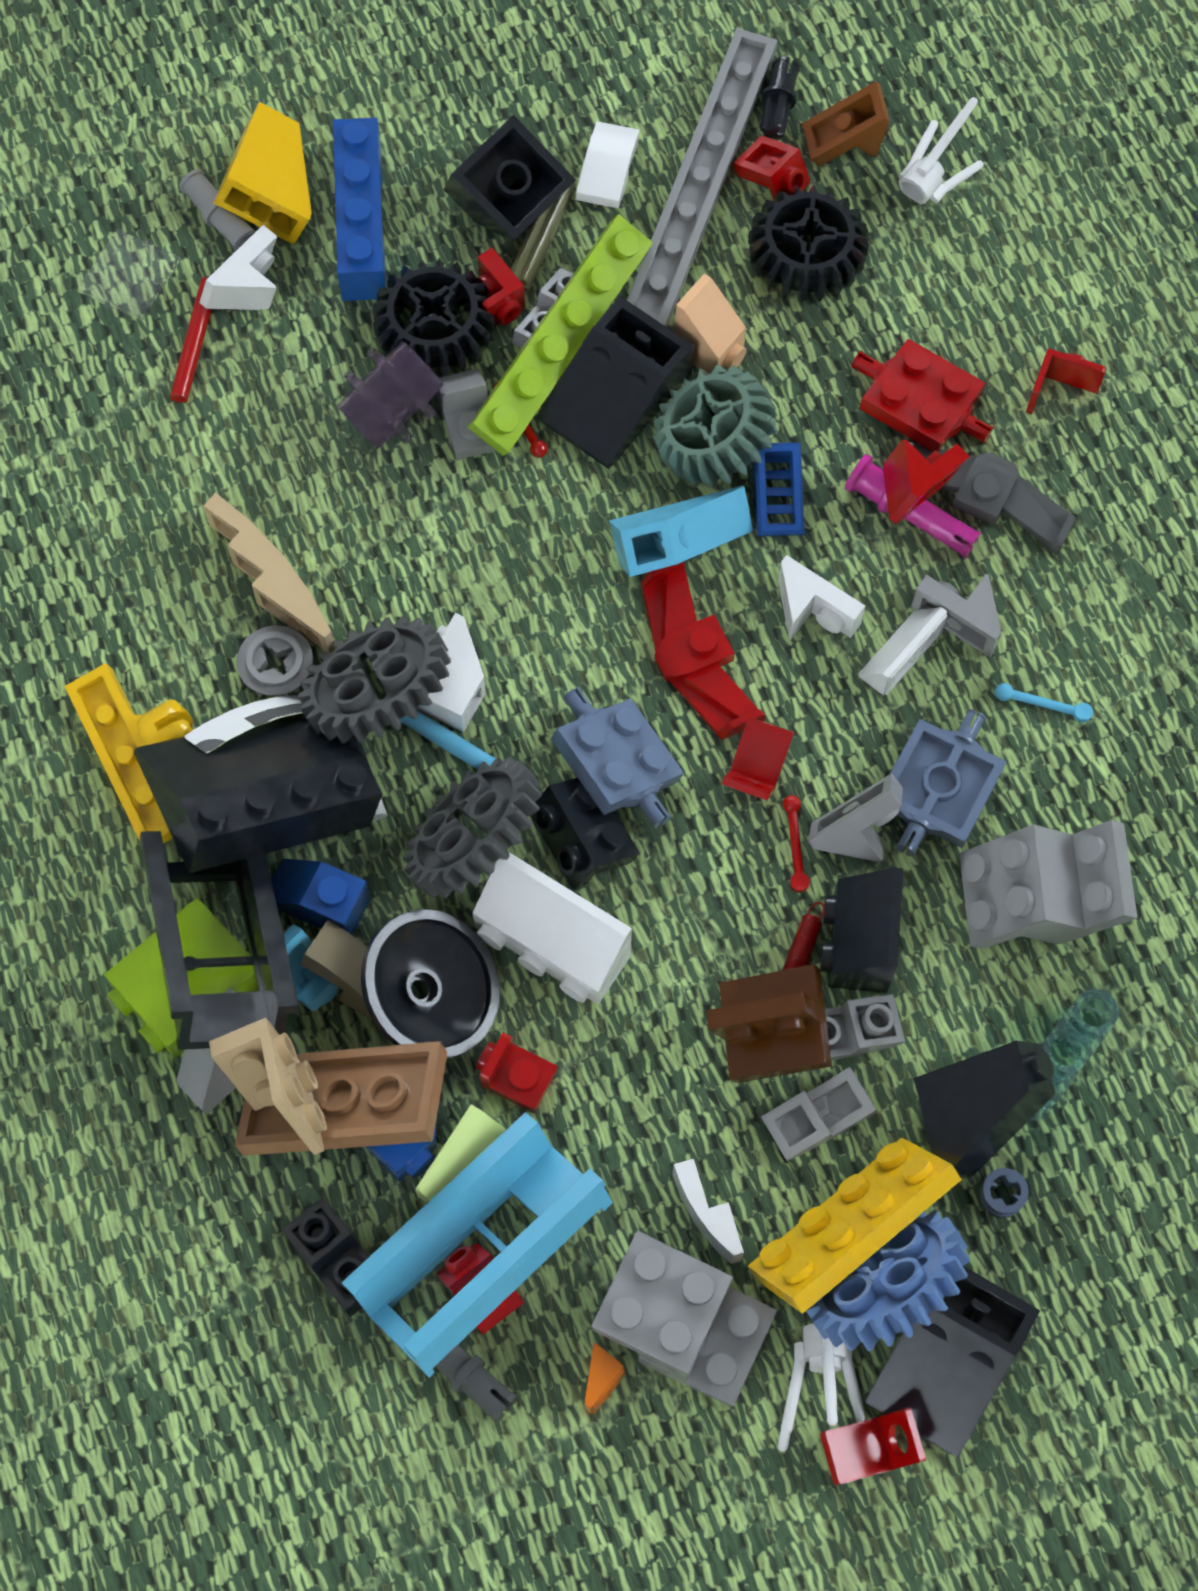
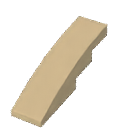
[203,492,335,653]

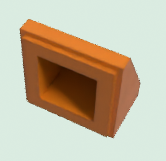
[584,1342,625,1414]

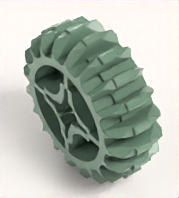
[653,364,777,488]

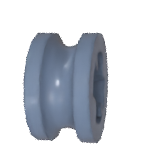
[979,1168,1029,1218]

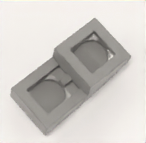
[761,1067,878,1161]

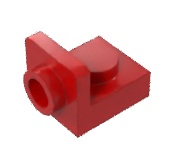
[733,135,810,202]
[477,248,525,327]
[476,1032,558,1114]

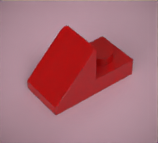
[883,439,970,525]

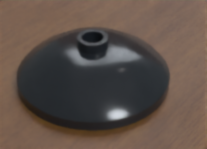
[361,909,500,1058]

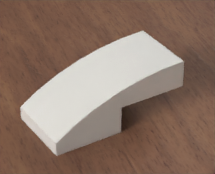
[575,121,639,209]
[672,1159,744,1264]

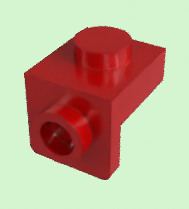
[436,1243,524,1335]

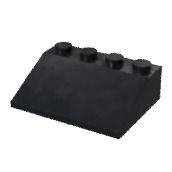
[134,713,383,873]

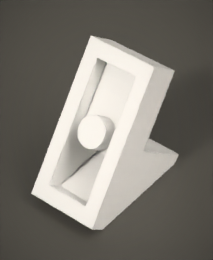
[199,225,277,310]
[778,555,865,640]

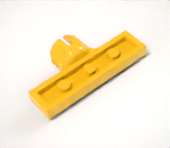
[64,663,194,844]

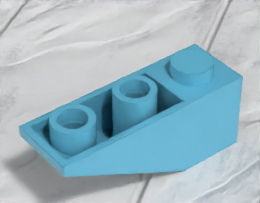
[609,485,753,577]

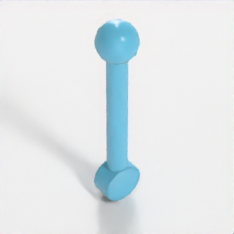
[995,683,1093,723]

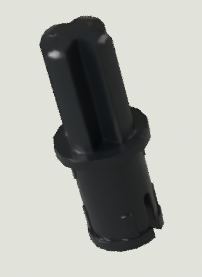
[759,56,800,139]

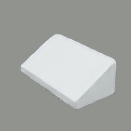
[858,607,948,696]

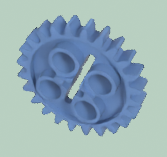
[806,1210,970,1351]

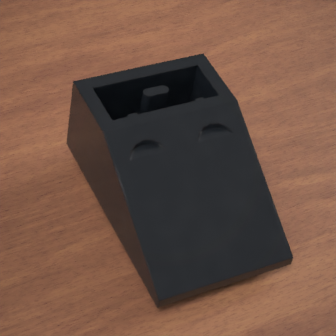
[536,296,694,469]
[864,1266,1040,1458]

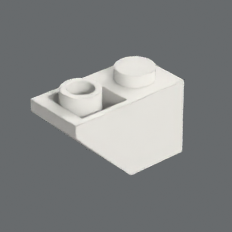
[415,613,486,733]

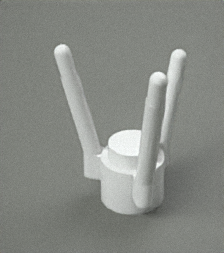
[898,97,984,204]
[778,1324,866,1452]

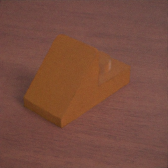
[802,81,890,166]

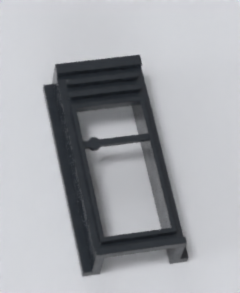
[140,831,299,1050]

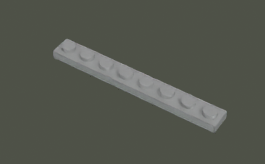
[627,28,778,327]

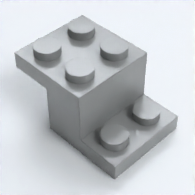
[959,820,1137,949]
[591,1230,777,1408]

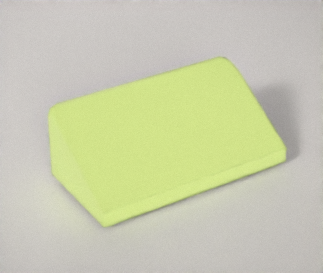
[416,1104,506,1203]

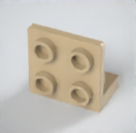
[209,1018,327,1155]

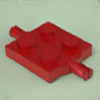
[851,339,994,452]

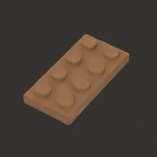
[235,1041,448,1156]

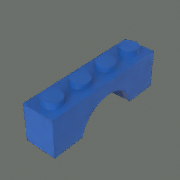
[333,117,387,301]

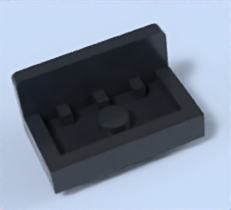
[531,778,640,890]

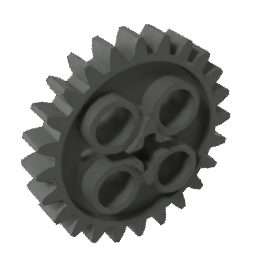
[298,616,451,744]
[403,757,542,898]

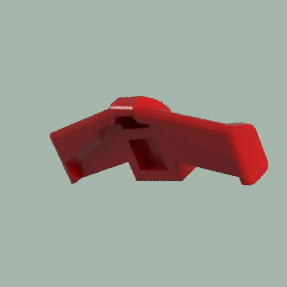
[640,561,766,740]

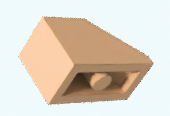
[674,273,747,374]

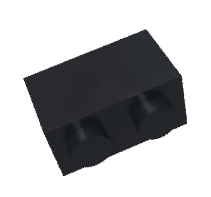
[443,115,576,242]
[820,868,903,993]

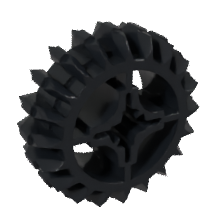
[748,184,869,302]
[372,258,495,379]

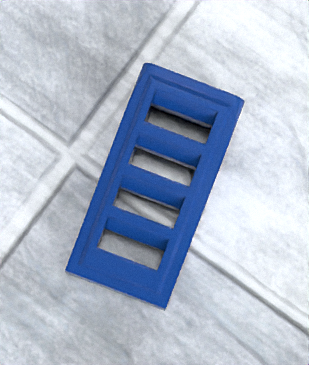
[752,443,805,537]

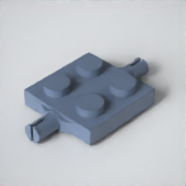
[551,687,684,828]
[890,709,1007,857]

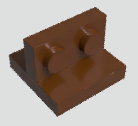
[706,964,832,1083]

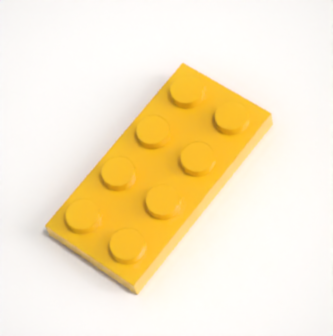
[748,1138,962,1314]

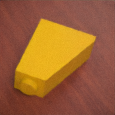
[213,102,312,244]

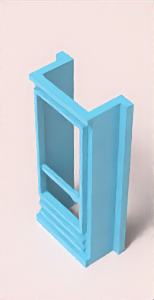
[342,1112,613,1378]

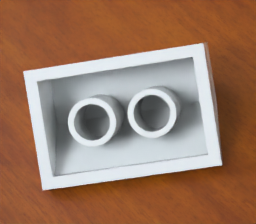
[473,852,632,1005]

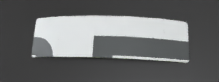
[185,695,303,753]

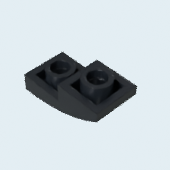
[282,1197,369,1317]

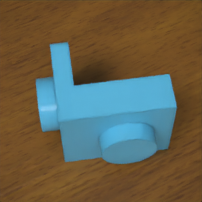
[283,924,339,1011]

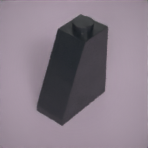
[914,1040,1056,1179]

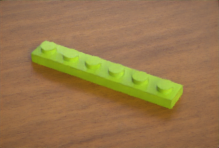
[467,214,653,456]

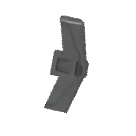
[909,442,1076,556]

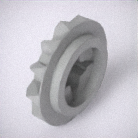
[237,625,314,697]

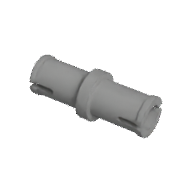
[179,169,256,252]

